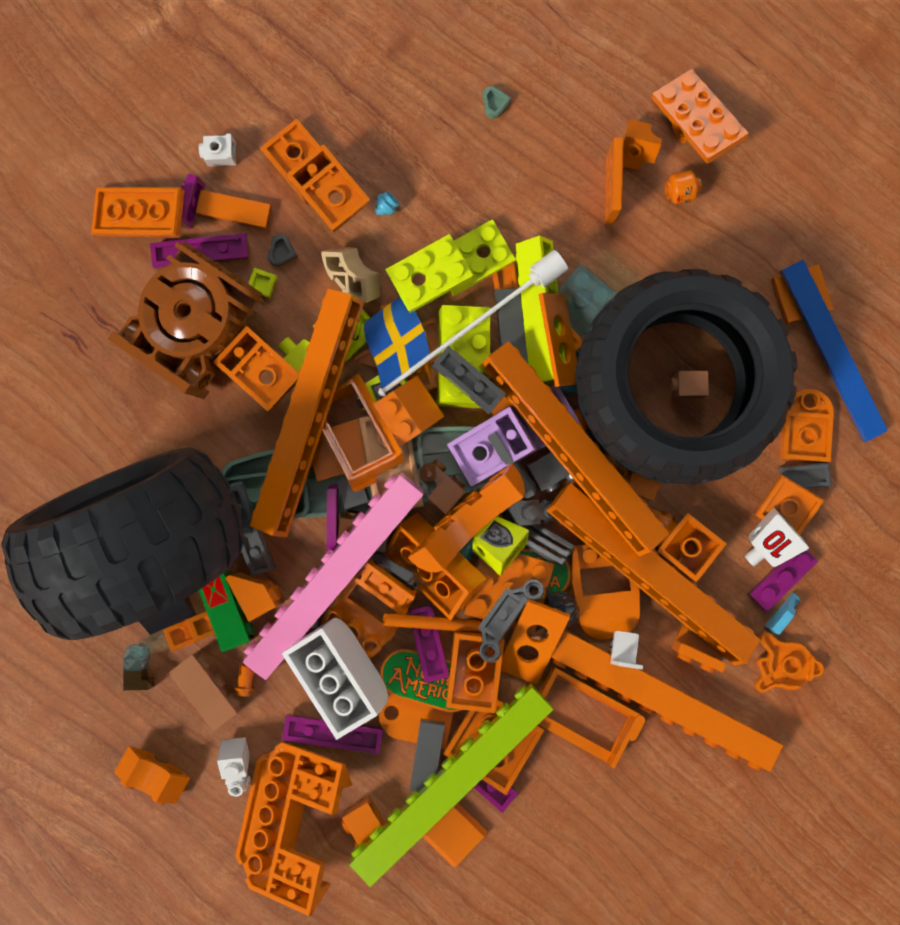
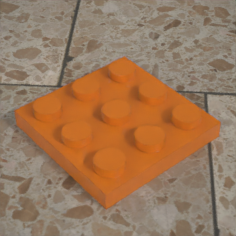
[464,554,554,634]
[443,699,544,795]

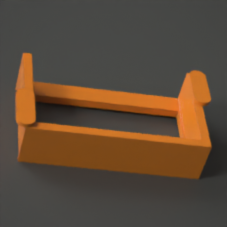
[322,373,404,492]
[538,665,645,769]

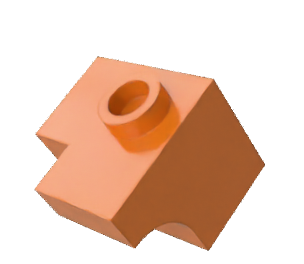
[622,119,662,171]

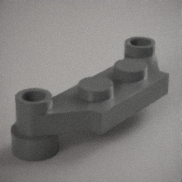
[478,579,544,663]

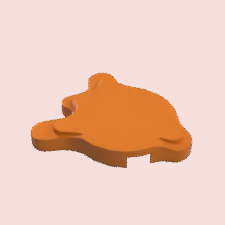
[754,631,824,693]

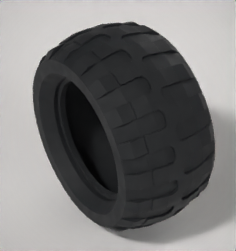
[575,269,798,484]
[1,447,245,640]

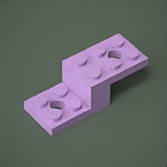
[447,384,582,487]

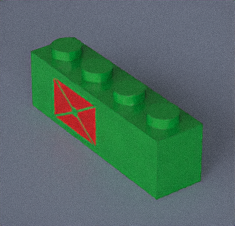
[199,569,255,652]

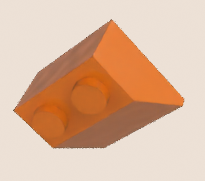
[373,375,444,446]
[657,513,727,582]
[225,572,284,622]

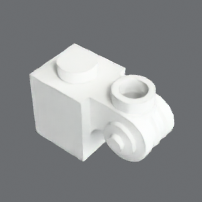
[217,737,251,797]

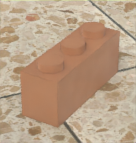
[169,651,242,732]

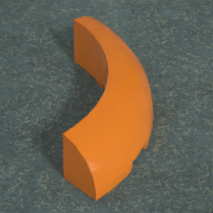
[408,463,525,572]

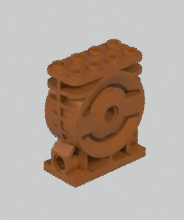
[108,241,264,399]

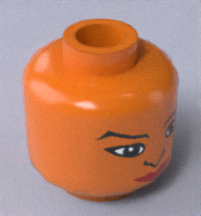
[665,170,702,205]

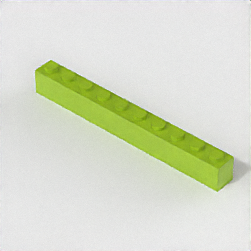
[349,683,553,887]

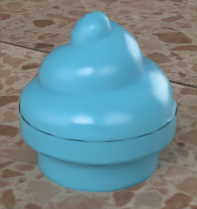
[375,191,399,215]

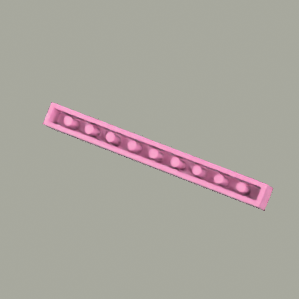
[242,471,424,680]

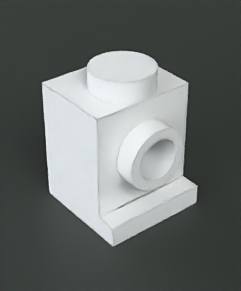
[199,134,236,166]

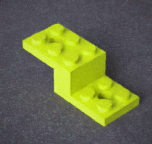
[385,219,516,313]

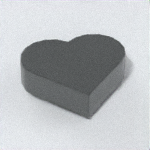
[267,234,298,266]

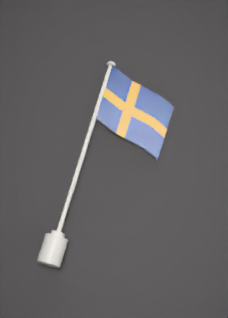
[364,250,568,396]

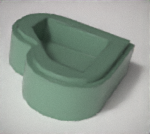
[482,86,511,119]

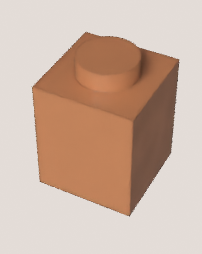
[670,371,709,398]

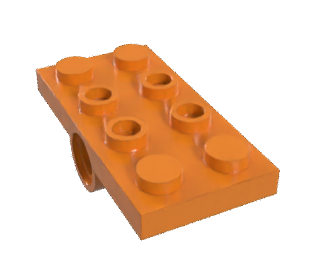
[652,69,749,164]

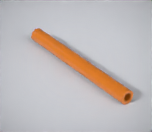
[383,613,483,633]

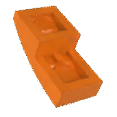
[163,611,215,652]

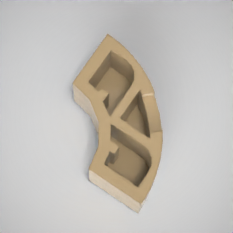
[321,247,381,303]

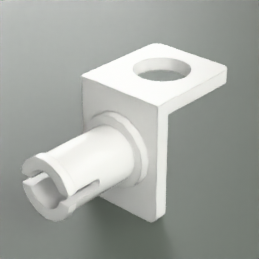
[609,631,643,669]

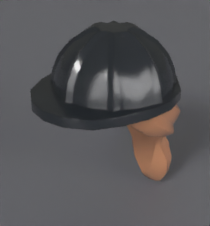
[530,586,580,640]

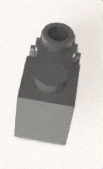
[503,499,556,526]

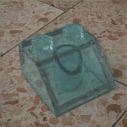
[558,264,617,336]

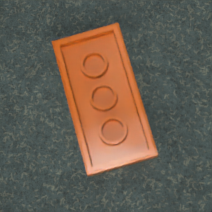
[91,187,185,238]

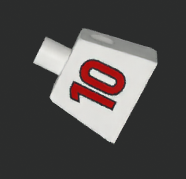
[744,508,809,567]

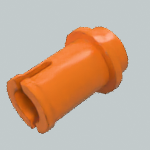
[234,665,254,697]

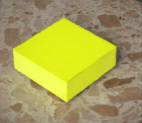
[248,268,278,299]

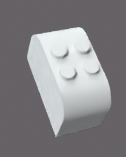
[281,618,388,740]

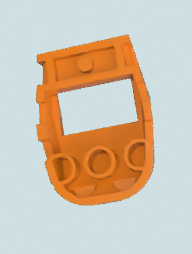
[569,544,640,639]
[321,558,417,659]

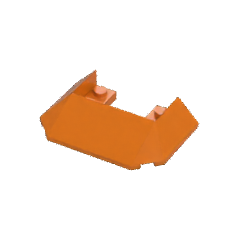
[235,742,353,916]

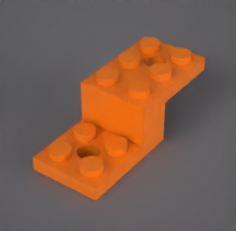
[260,118,371,233]
[191,301,299,413]

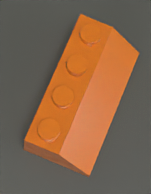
[383,512,487,621]

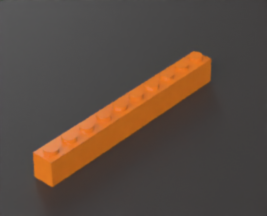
[250,289,364,537]
[480,341,670,557]
[546,483,761,666]
[551,631,783,772]

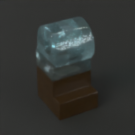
[123,643,154,691]

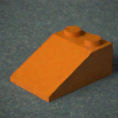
[446,631,505,713]

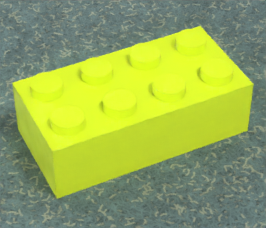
[437,305,490,408]

